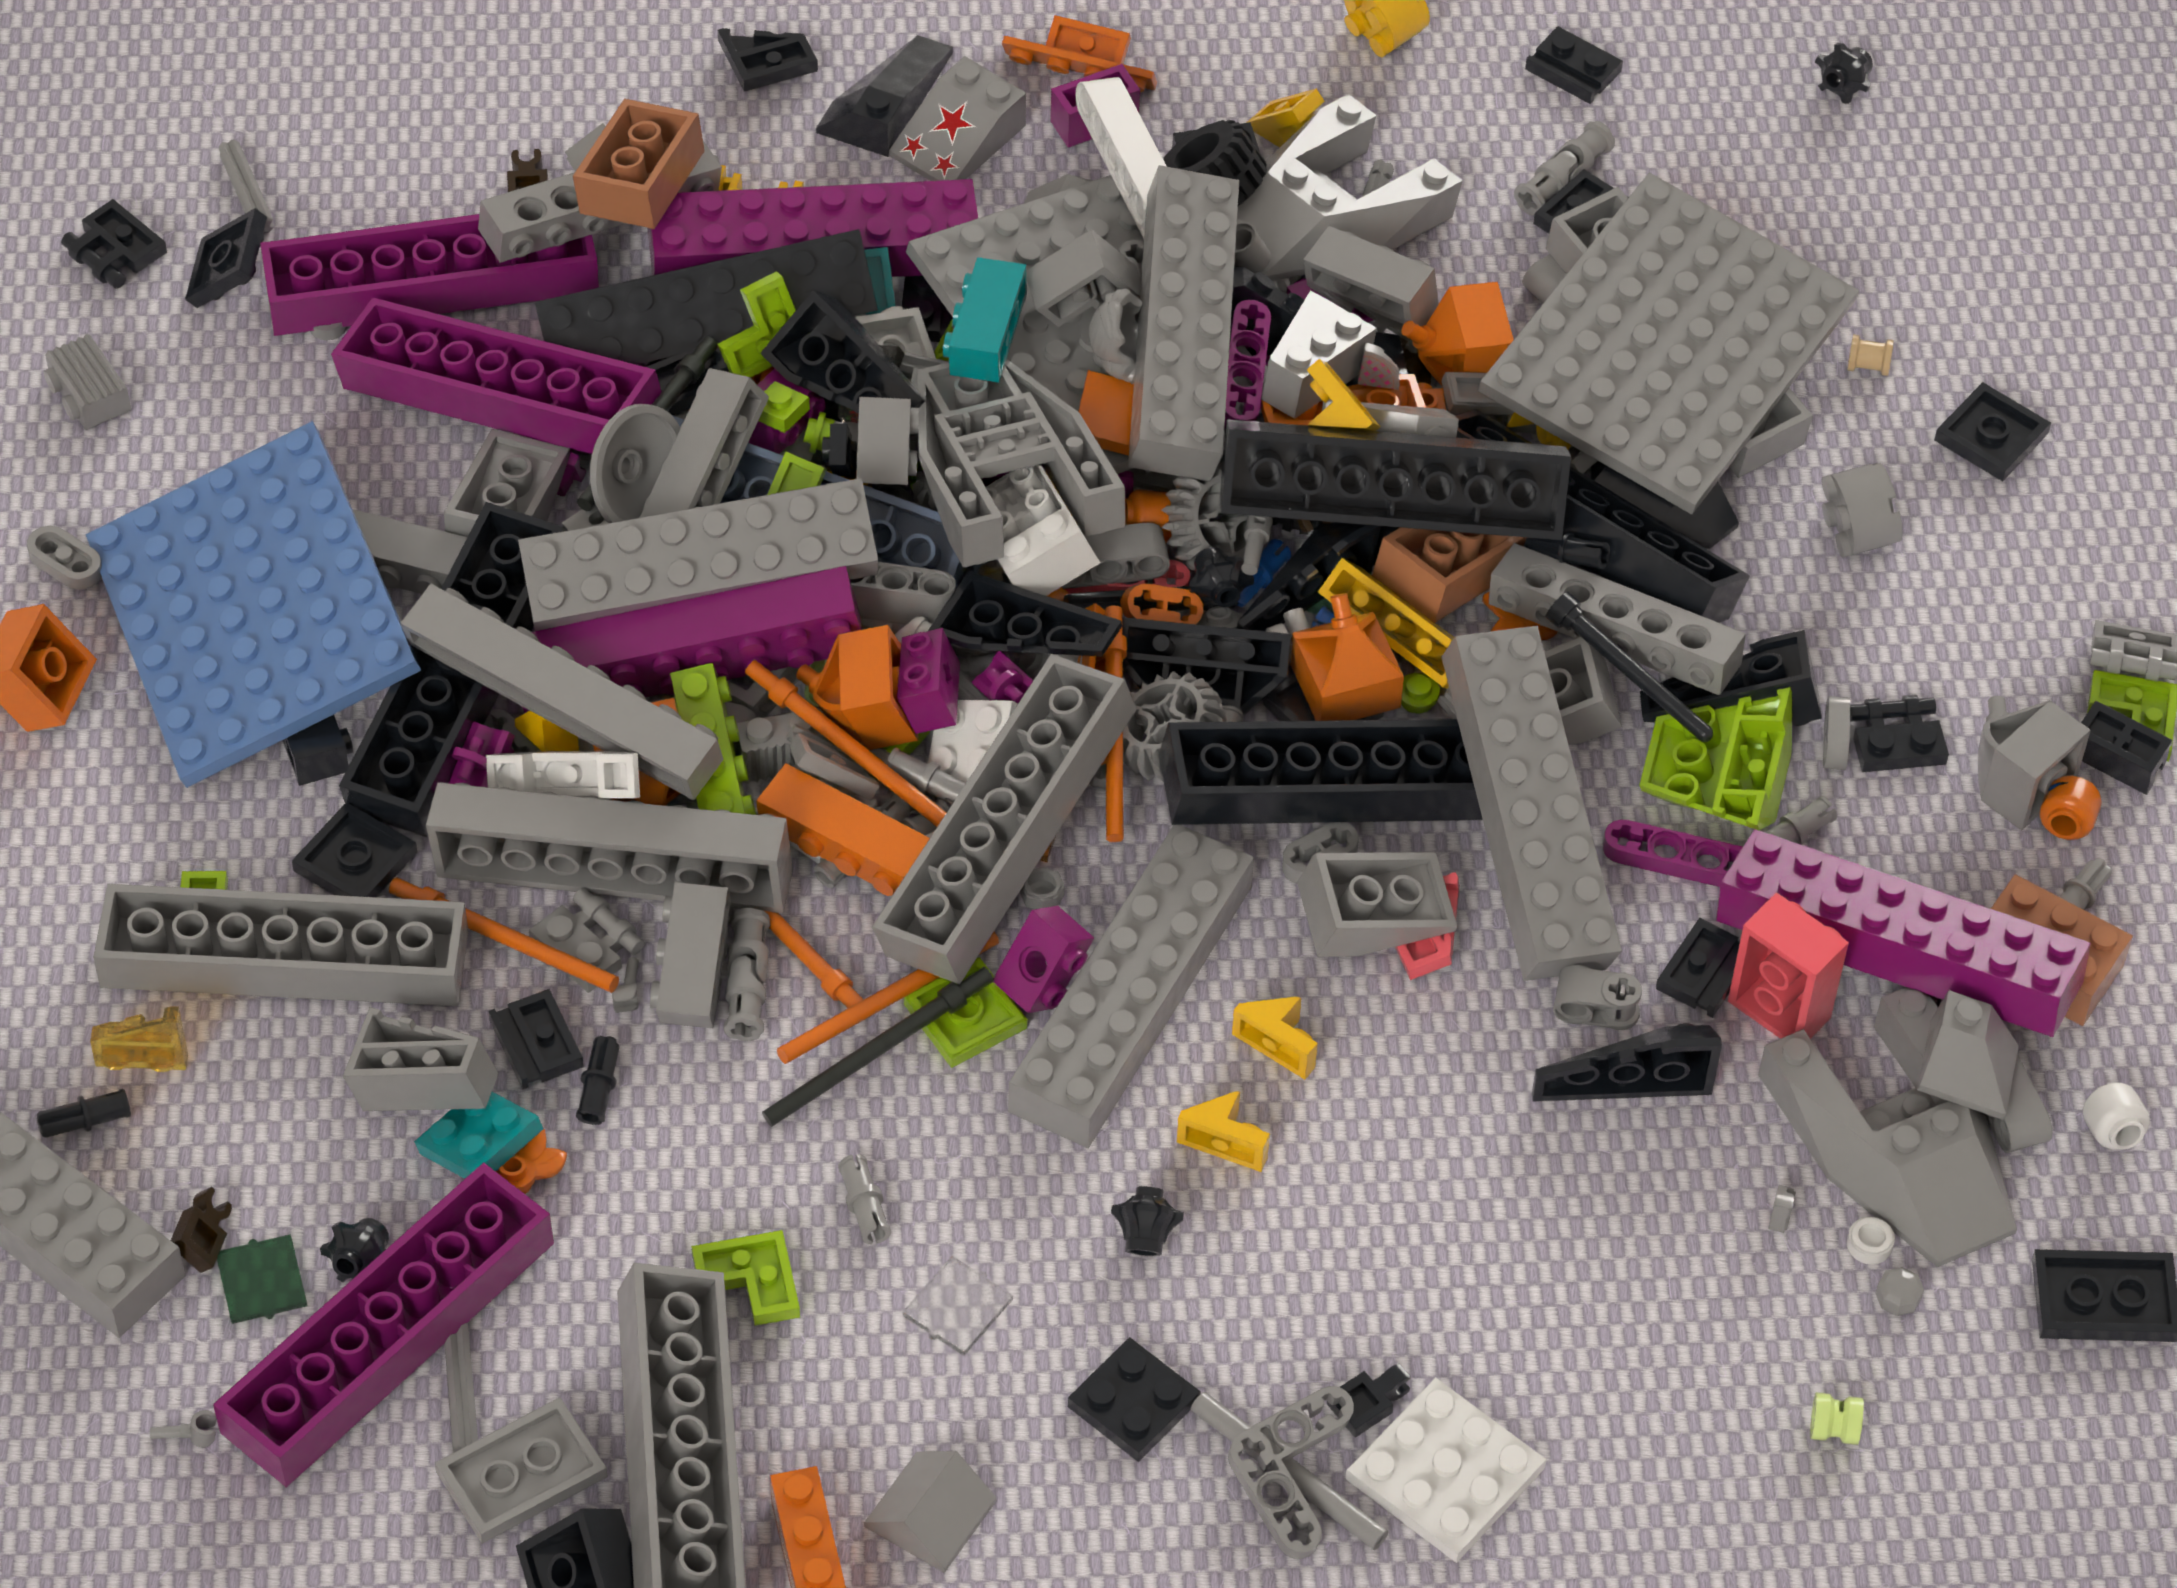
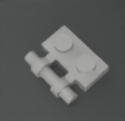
[2090,620,2177,681]
[529,888,645,993]

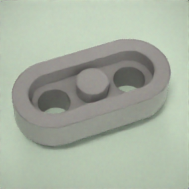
[27,526,102,590]

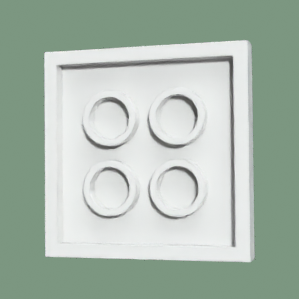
[1345,1377,1547,1563]

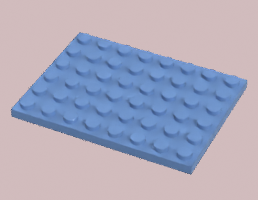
[85,421,421,788]

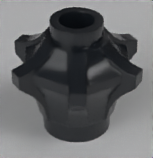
[1815,43,1873,104]
[1188,547,1254,611]
[1111,1186,1184,1256]
[320,1218,389,1283]

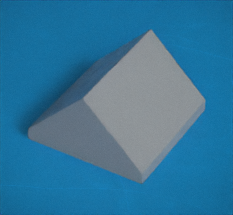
[864,1451,996,1573]

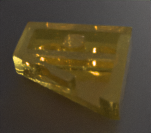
[90,1006,188,1072]

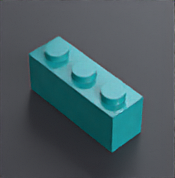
[943,257,1027,383]

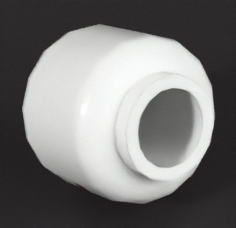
[2083,1083,2150,1150]

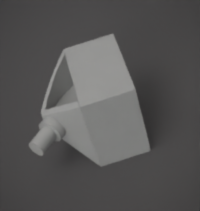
[1978,696,2091,831]

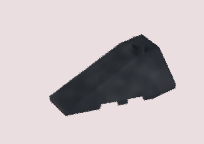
[816,35,953,157]
[761,290,926,414]
[1236,522,1381,631]
[928,571,1122,657]
[1640,630,1822,726]
[1532,1023,1722,1102]
[516,1508,634,1588]

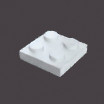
[928,700,1018,783]

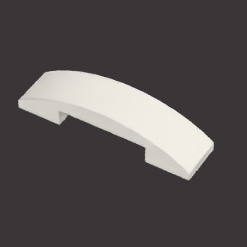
[486,751,640,798]

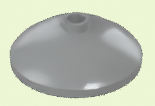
[590,404,680,523]

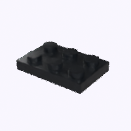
[2032,1249,2177,1342]

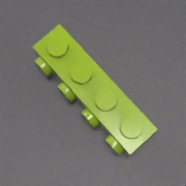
[670,663,757,815]

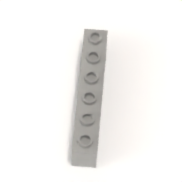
[478,141,722,262]
[1489,543,1746,695]

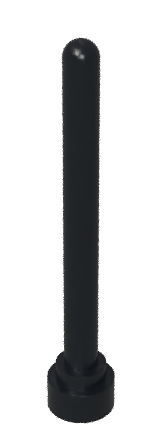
[1545,591,1714,742]

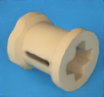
[1847,334,1894,376]

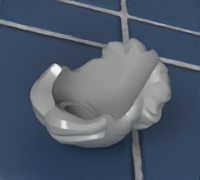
[1089,288,1143,384]

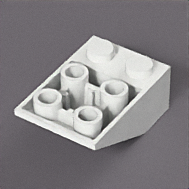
[986,464,1100,596]

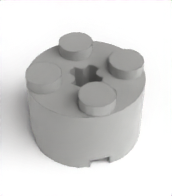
[1821,463,1902,558]

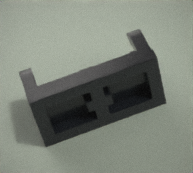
[2081,701,2173,795]

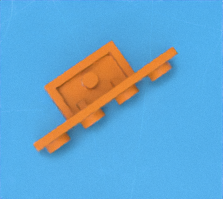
[1002,15,1157,92]

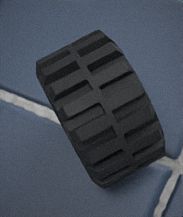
[1163,120,1267,206]

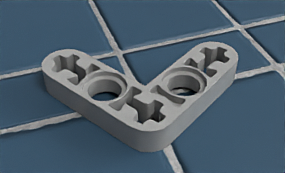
[1228,1386,1354,1559]

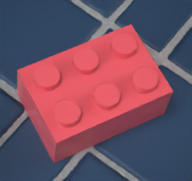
[1728,892,1849,1039]

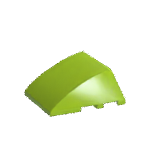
[1639,687,1792,830]

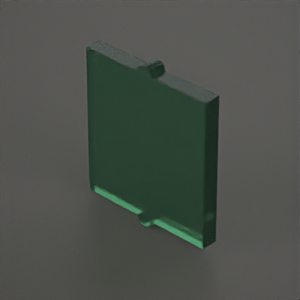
[217,1234,307,1324]

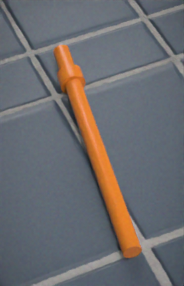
[1102,606,1127,842]
[745,660,947,827]
[389,877,619,993]
[765,911,864,1008]
[777,931,999,1064]

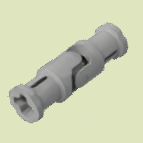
[1514,121,1615,215]
[724,908,770,1041]

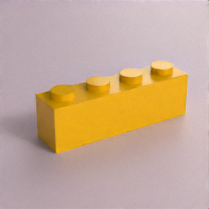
[1318,558,1454,689]

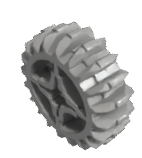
[1162,462,1248,570]
[1123,671,1227,782]

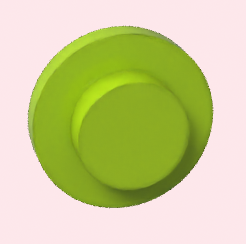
[803,412,835,454]
[1401,673,1440,714]

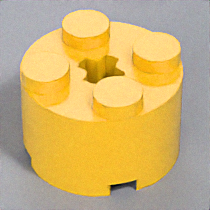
[1344,0,1430,57]

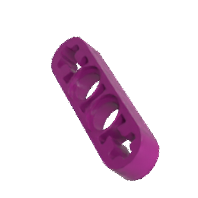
[1224,300,1271,429]
[1603,819,1743,887]

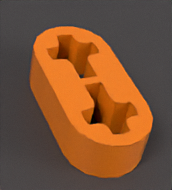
[1120,584,1203,625]

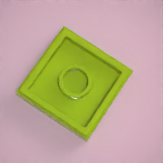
[904,957,1028,1068]

